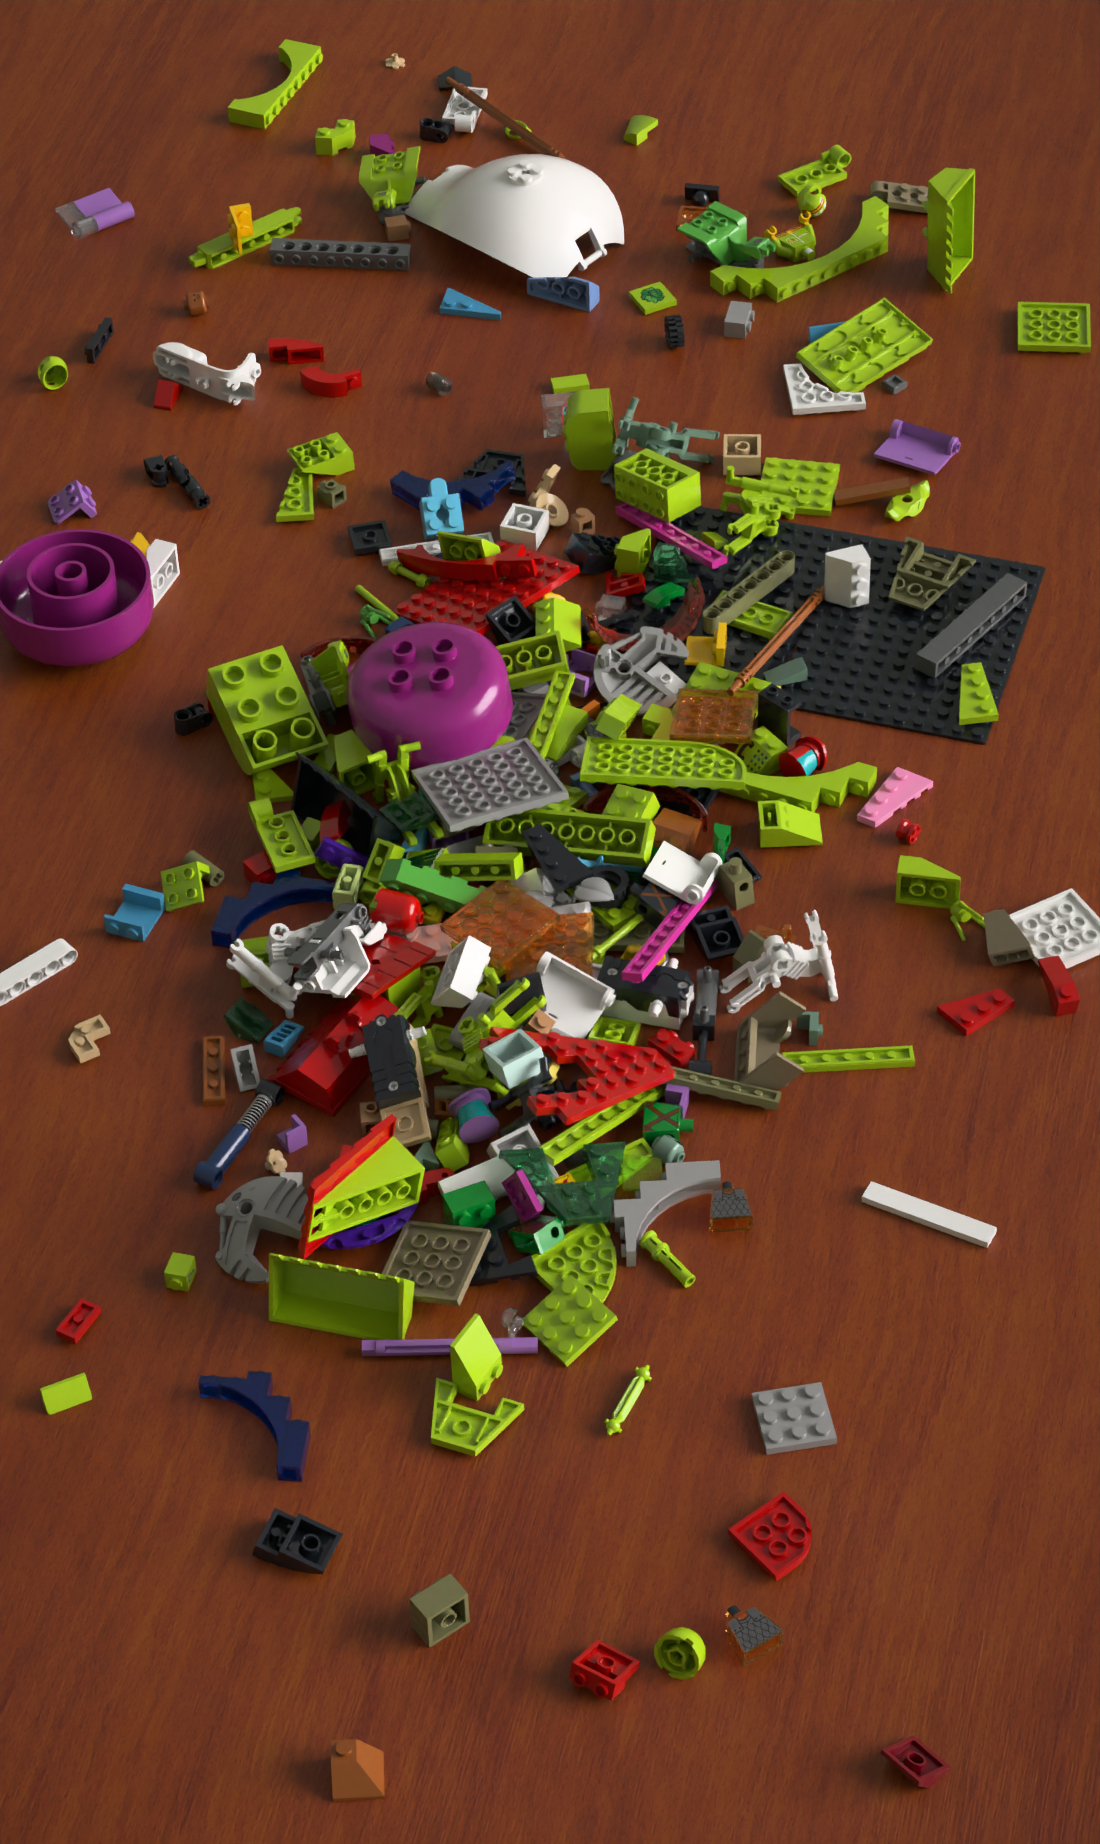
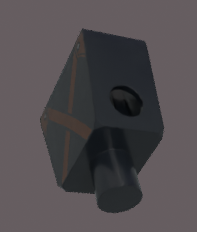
[628,881,681,929]

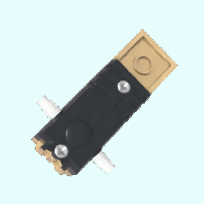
[348,1013,432,1148]

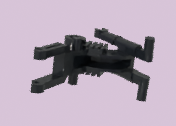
[488,1057,579,1139]

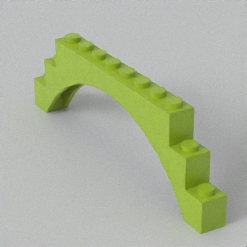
[710,196,889,303]
[642,704,877,812]

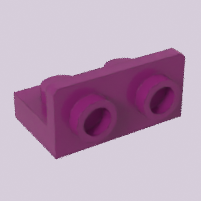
[502,1169,544,1223]

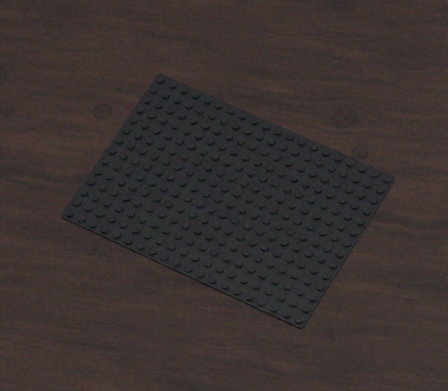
[614,506,1045,745]

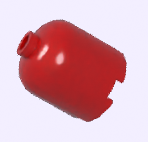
[371,888,424,934]

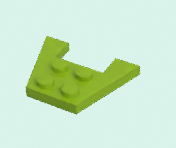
[431,1378,524,1457]

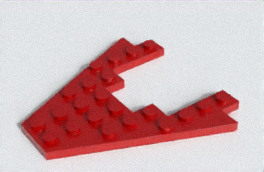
[478,1027,675,1125]

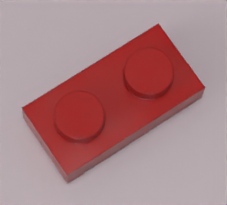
[55,1298,101,1344]

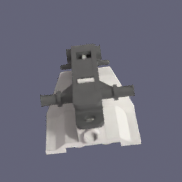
[284,903,388,998]

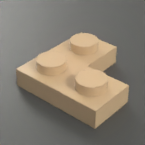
[528,464,561,507]

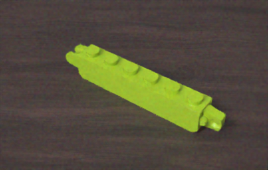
[189,207,302,269]

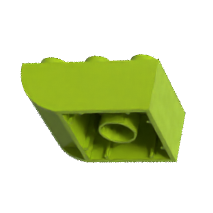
[206,645,329,775]

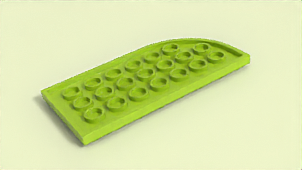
[580,736,747,791]

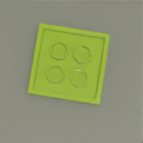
[520,1274,618,1367]

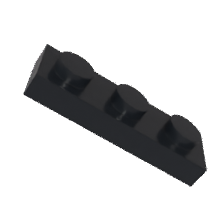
[84,317,114,364]

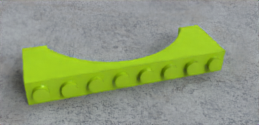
[227,39,323,130]

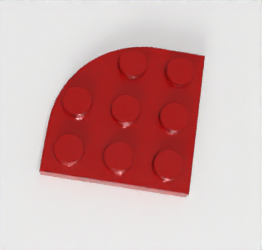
[728,1491,812,1582]

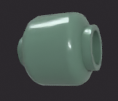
[651,1135,685,1166]

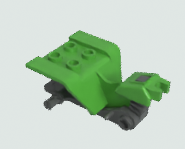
[677,201,776,268]

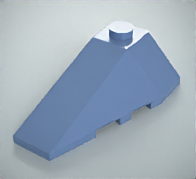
[527,277,600,312]

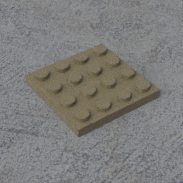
[382,1220,491,1306]

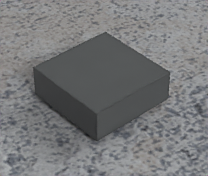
[882,374,908,394]

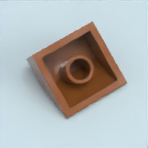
[653,808,703,855]

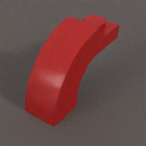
[300,366,362,398]

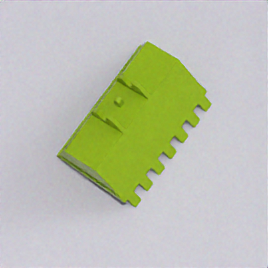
[922,168,975,294]
[269,1253,415,1340]

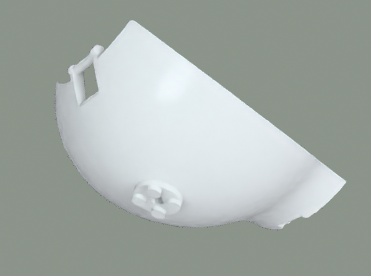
[404,154,624,278]

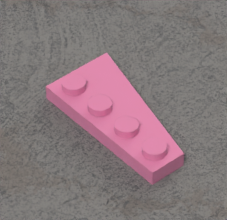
[857,767,933,828]

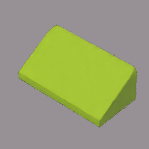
[40,1373,92,1415]

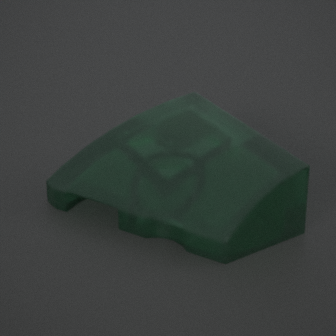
[654,542,694,583]

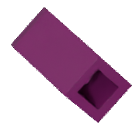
[369,133,395,156]

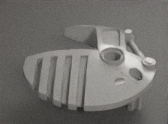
[594,626,689,716]
[215,1176,308,1284]

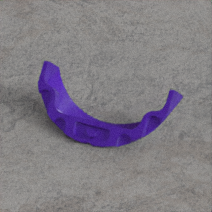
[293,1203,418,1249]

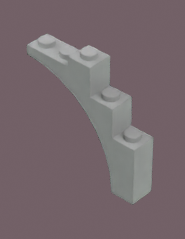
[609,1160,721,1267]

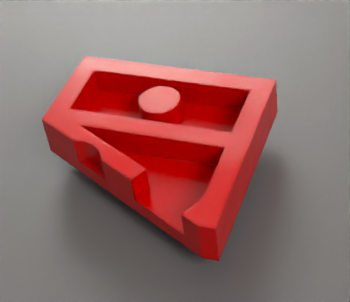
[606,573,645,601]

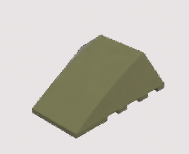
[889,536,976,611]

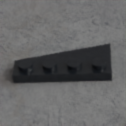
[521,824,594,894]

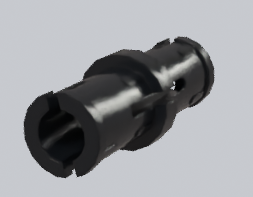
[595,608,636,631]

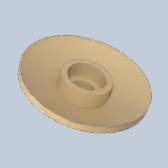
[535,493,569,527]

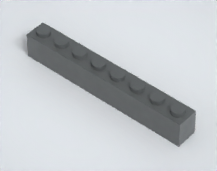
[915,573,1027,678]

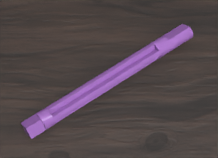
[362,1337,538,1356]

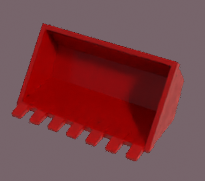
[266,995,399,1117]

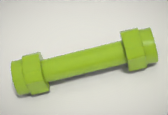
[388,560,431,589]

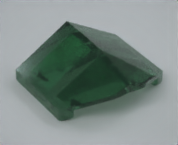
[224,997,274,1044]

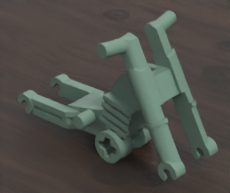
[612,397,720,463]

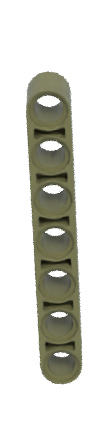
[703,550,795,634]

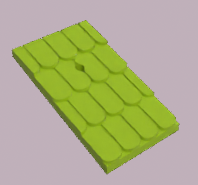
[796,297,933,393]

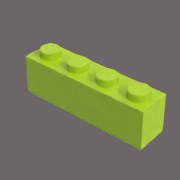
[595,694,642,741]
[434,852,524,881]

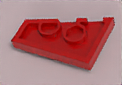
[937,988,1015,1036]

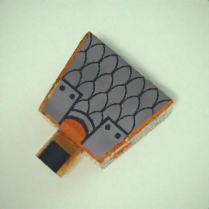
[709,1182,753,1233]
[725,1605,783,1667]

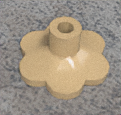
[386,53,405,69]
[265,1149,287,1175]

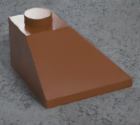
[331,1739,385,1802]

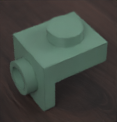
[797,1011,823,1046]

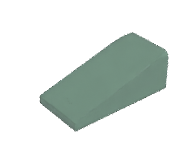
[763,657,807,686]

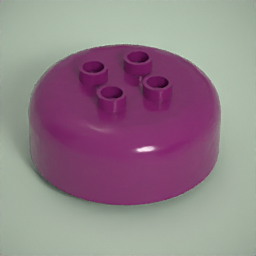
[0,529,154,667]
[347,622,513,771]

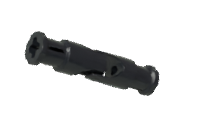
[165,455,210,509]

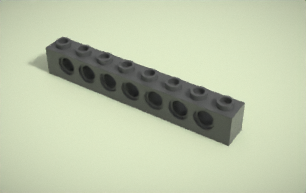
[269,238,412,271]

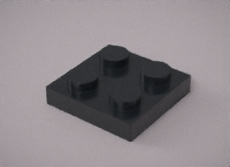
[348,520,392,556]

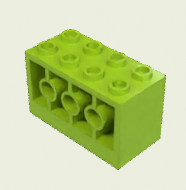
[614,448,701,523]

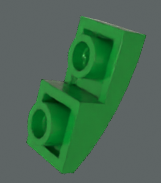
[642,582,685,609]

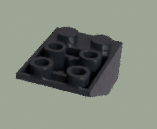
[564,532,621,575]

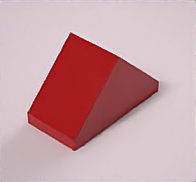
[154,379,184,411]

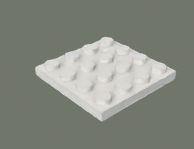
[1009,888,1100,969]

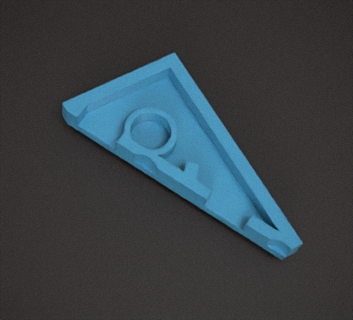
[440,288,501,320]

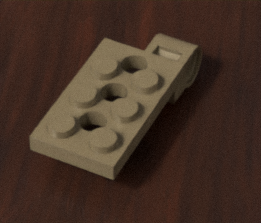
[869,181,928,213]

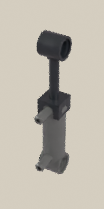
[689,966,719,1075]

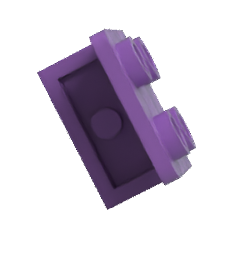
[48,479,97,524]

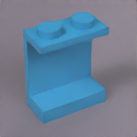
[104,884,166,942]

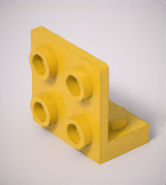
[227,203,254,254]
[685,622,727,667]

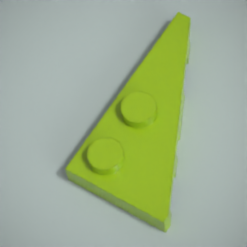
[252,768,294,803]

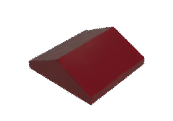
[880,1735,951,1788]

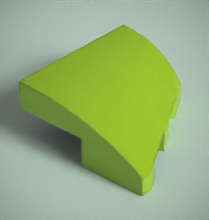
[624,115,658,146]

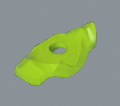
[884,480,930,521]

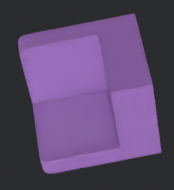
[665,1084,689,1119]
[277,1114,308,1154]

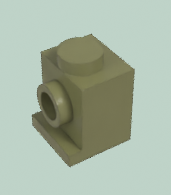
[317,479,347,509]

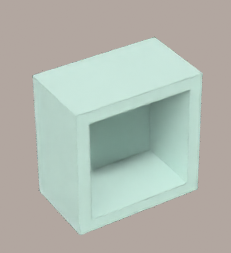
[482,1029,544,1089]

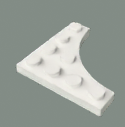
[783,363,866,415]

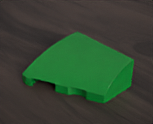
[712,823,731,879]

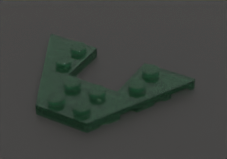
[498,1141,626,1226]

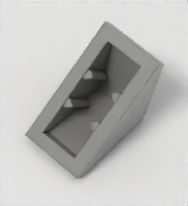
[230,1044,260,1092]

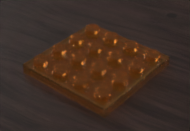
[670,689,759,745]
[440,880,561,969]
[505,912,595,982]

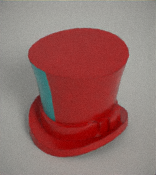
[778,735,827,777]

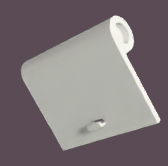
[642,841,722,905]
[530,951,616,1039]

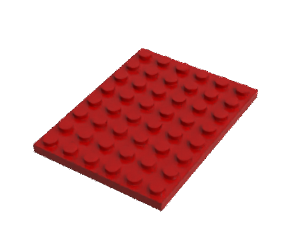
[392,540,580,635]

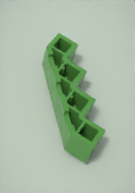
[380,858,500,919]

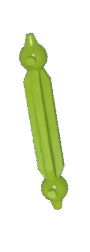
[604,1365,652,1436]

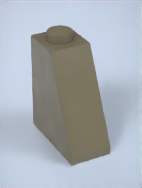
[983,909,1035,967]

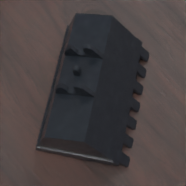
[291,752,402,858]

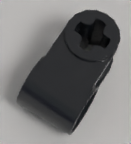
[420,118,453,143]
[143,455,169,487]
[174,702,213,736]

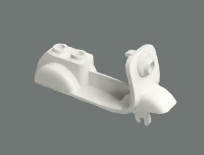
[153,342,261,405]

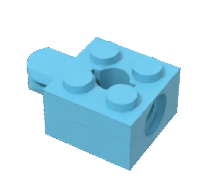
[419,478,464,540]

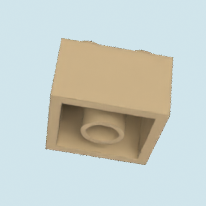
[723,434,761,476]

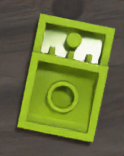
[528,704,588,762]

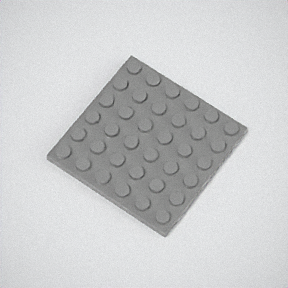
[411,738,569,832]

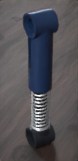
[193,1079,285,1190]

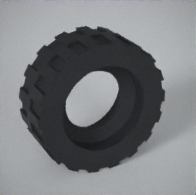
[590,865,630,909]

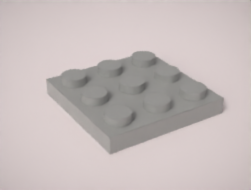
[751,1382,837,1455]

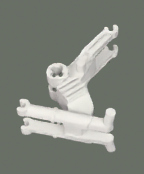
[719,910,838,1013]
[226,920,326,1019]

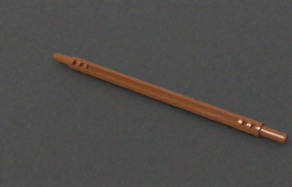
[445,77,567,160]
[727,584,825,696]

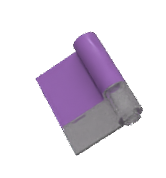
[55,188,135,239]

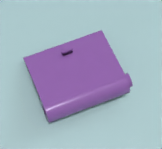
[874,419,961,476]

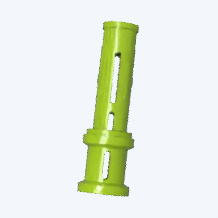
[639,1230,696,1288]

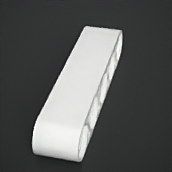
[0,939,78,1006]

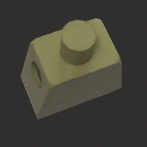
[717,857,755,911]

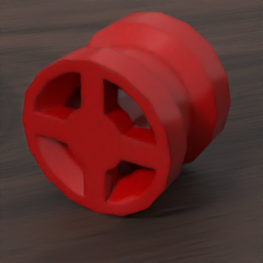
[896,819,921,844]

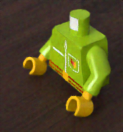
[764,211,816,262]

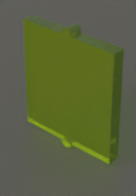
[620,1154,662,1191]

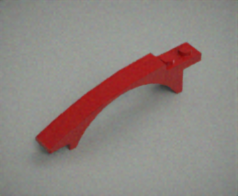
[396,544,538,581]

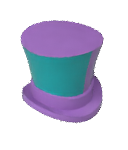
[448,1087,499,1143]

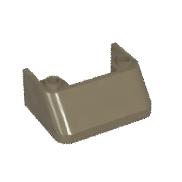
[734,991,806,1090]

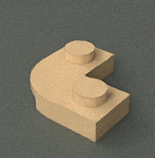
[68,1014,110,1064]

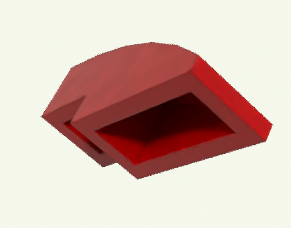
[268,338,324,365]
[320,799,351,843]

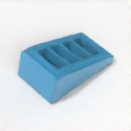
[263,1020,305,1058]

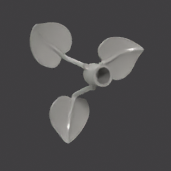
[515,877,614,919]

